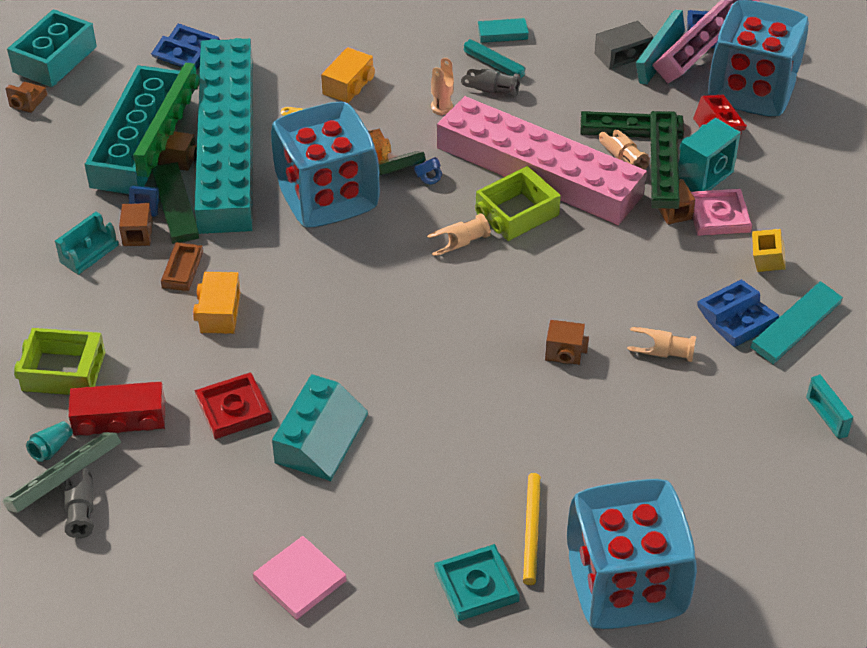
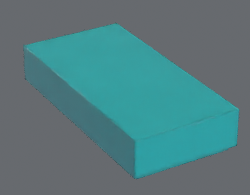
[477,18,529,43]
[806,374,854,439]

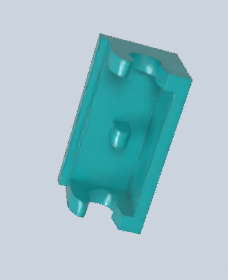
[55,211,119,275]

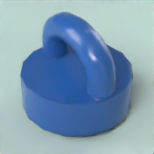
[414,157,442,185]

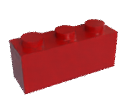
[68,381,166,436]

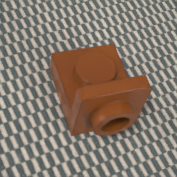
[5,81,47,113]

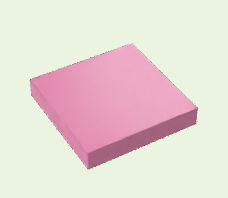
[691,189,752,236]
[253,536,346,620]

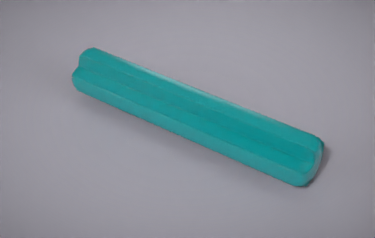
[463,39,526,78]

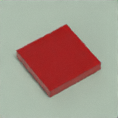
[195,372,272,439]

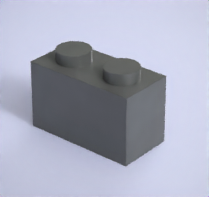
[594,20,653,70]

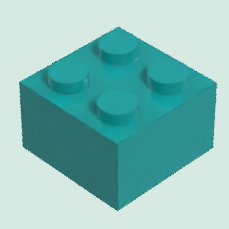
[678,118,741,192]

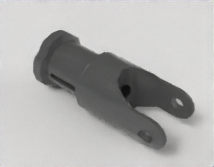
[461,69,521,97]
[64,469,94,538]

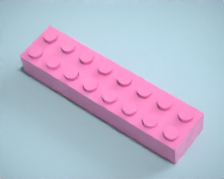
[437,96,647,226]

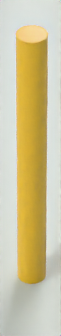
[523,473,541,585]

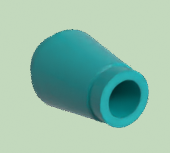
[26,421,73,462]

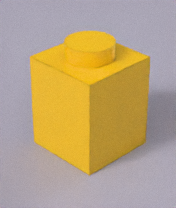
[752,229,786,272]

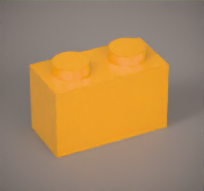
[321,47,375,103]
[193,272,241,334]

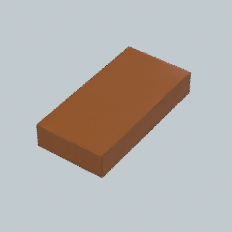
[161,242,203,291]

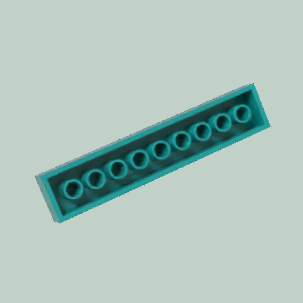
[195,38,253,234]

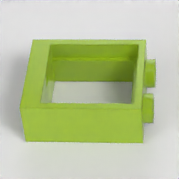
[475,166,561,241]
[14,328,106,395]

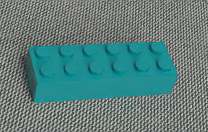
[84,65,180,194]

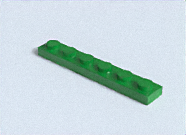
[133,62,200,177]

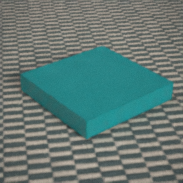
[434,544,520,622]

